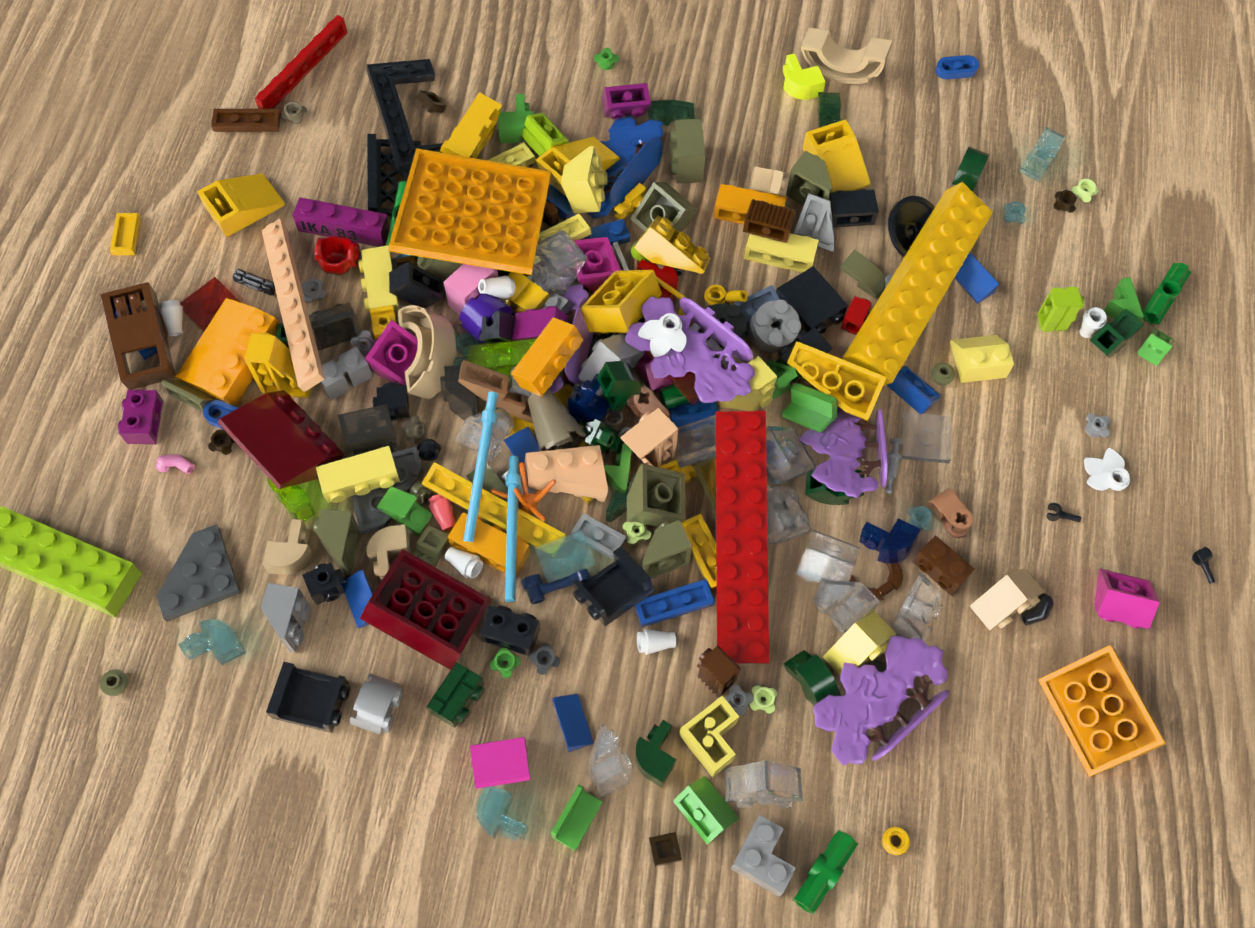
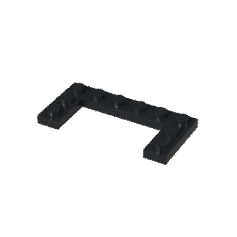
[366,59,443,172]

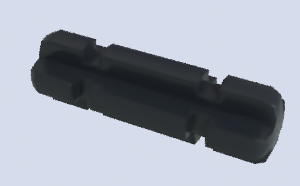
[233,269,276,295]

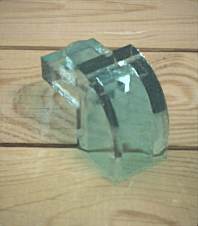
[1019,127,1066,182]
[179,619,246,665]
[476,786,528,841]

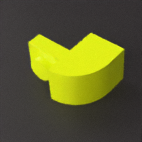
[783,53,826,100]

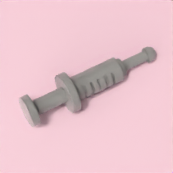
[886,438,903,494]

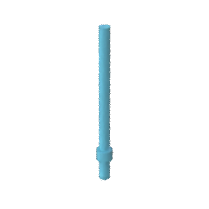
[463,392,498,542]
[505,456,521,602]

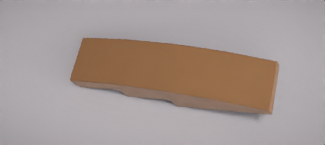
[458,360,533,423]

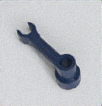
[521,569,590,605]

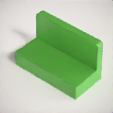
[782,383,837,433]
[673,776,739,845]
[551,784,603,852]

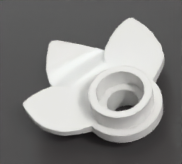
[638,313,687,357]
[1084,448,1130,491]

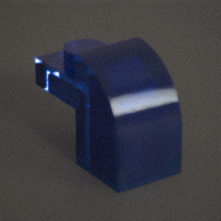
[568,374,610,427]
[859,518,921,564]

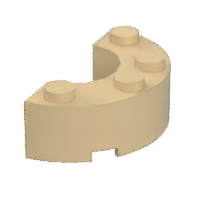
[801,28,892,84]
[398,305,457,400]

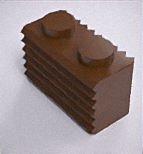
[743,199,796,243]
[697,646,741,697]

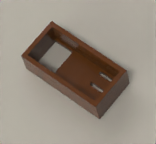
[101,282,176,390]

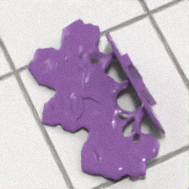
[625,296,755,403]

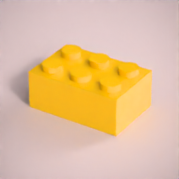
[580,270,662,334]

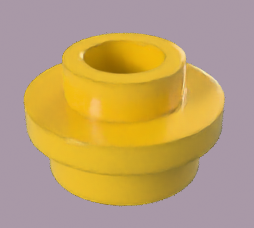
[704,284,727,305]
[882,827,910,855]

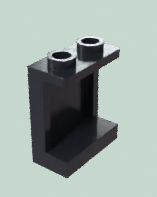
[776,266,848,335]
[572,546,655,627]
[266,662,350,733]

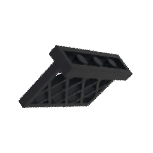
[367,134,421,217]

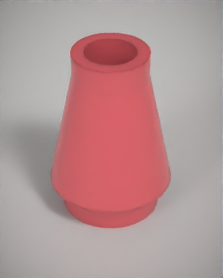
[428,494,456,532]

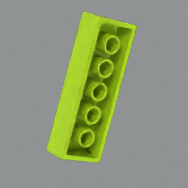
[0,506,142,617]

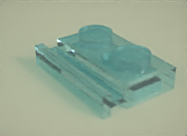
[535,530,595,583]

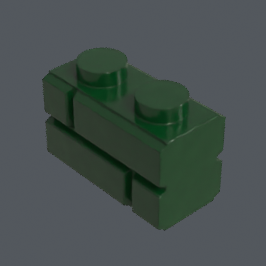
[426,662,485,728]

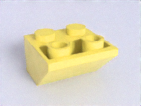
[561,146,608,214]

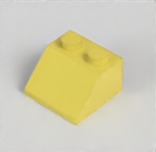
[950,335,1014,383]
[717,356,777,411]

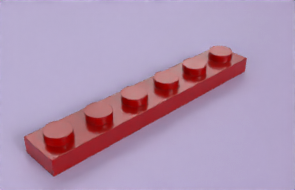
[255,15,348,109]

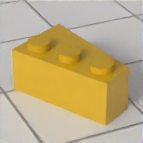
[440,92,502,158]
[244,333,311,399]

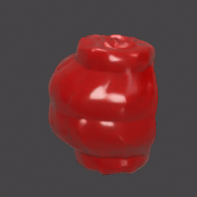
[314,236,360,275]

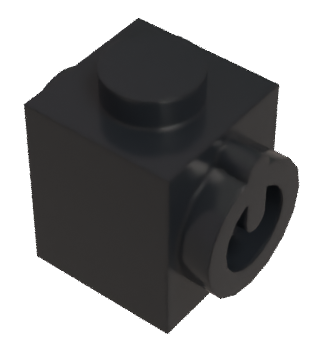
[373,382,410,421]

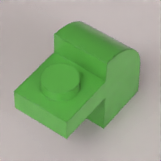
[498,94,534,143]

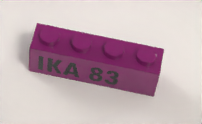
[292,197,390,247]

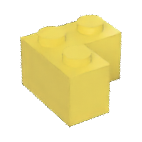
[823,611,896,676]
[679,696,739,778]

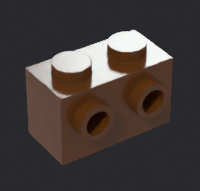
[913,535,975,596]

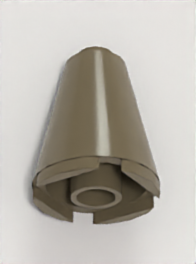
[528,389,587,451]

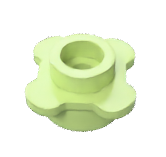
[1072,179,1099,202]
[623,521,651,544]
[749,685,777,714]

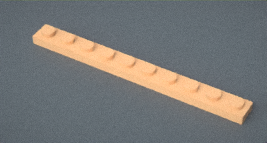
[262,219,325,392]

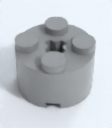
[747,300,801,353]
[350,673,404,735]

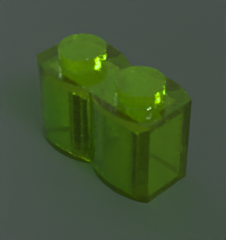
[267,477,315,522]

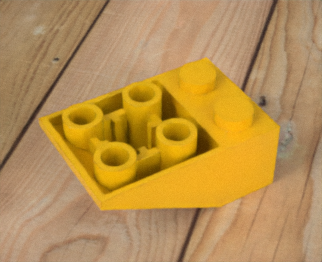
[803,119,871,192]
[536,137,620,197]
[197,173,285,238]
[634,215,711,274]

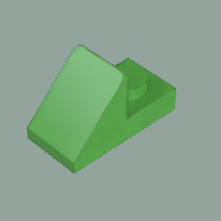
[1104,277,1144,321]
[1137,328,1175,365]
[766,360,798,399]
[603,444,632,499]
[377,486,433,536]

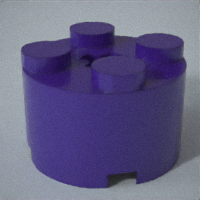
[459,292,515,344]

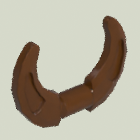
[849,554,903,603]

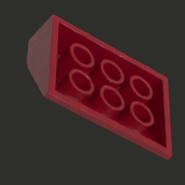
[218,390,344,489]
[360,549,491,670]

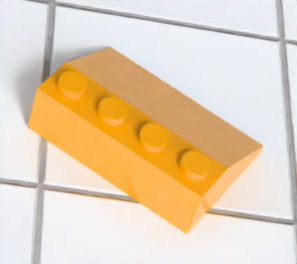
[175,298,281,406]
[1038,645,1167,777]

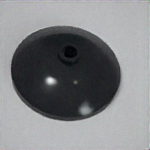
[888,196,935,257]

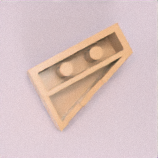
[620,408,678,467]
[524,445,608,502]

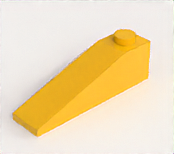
[787,341,887,421]

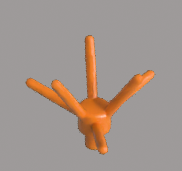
[491,462,556,521]

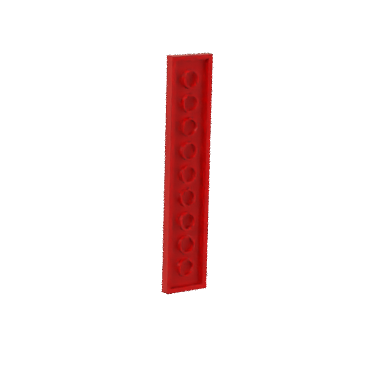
[716,411,769,664]

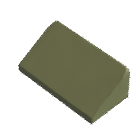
[161,379,216,412]

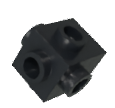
[302,562,346,605]

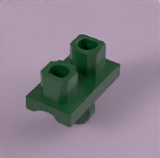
[583,419,625,453]

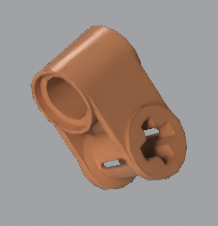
[626,387,670,421]
[927,488,973,538]

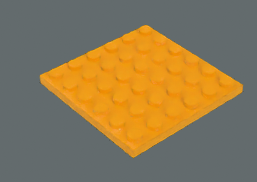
[389,148,551,275]

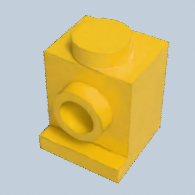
[369,305,397,340]

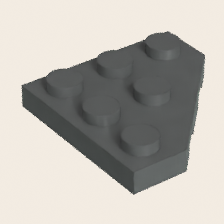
[351,447,423,535]
[157,524,241,622]

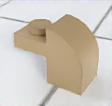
[749,166,790,196]
[262,519,313,575]
[366,524,410,581]

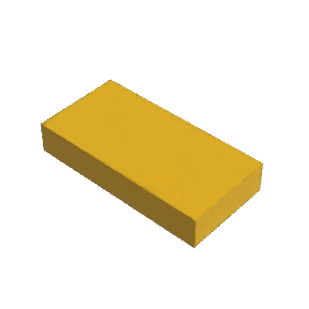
[110,213,142,255]

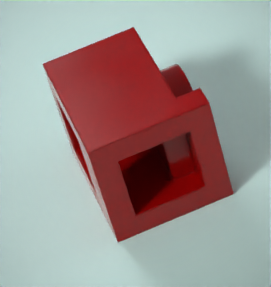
[841,296,872,335]

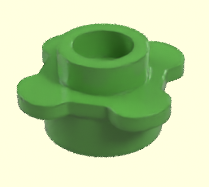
[594,48,619,70]
[490,648,521,679]

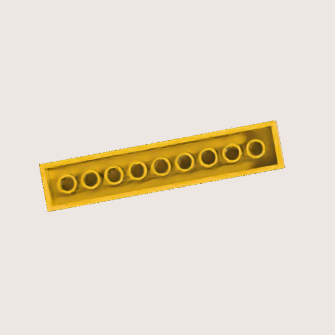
[843,182,993,385]

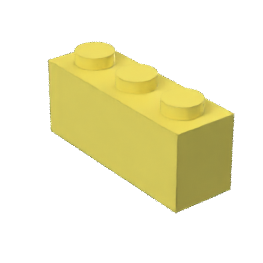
[744,233,819,273]
[358,245,400,317]
[316,446,400,503]

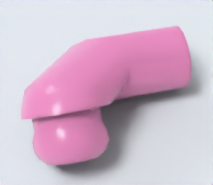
[156,454,195,474]

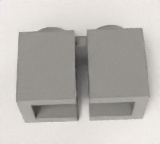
[320,347,372,400]

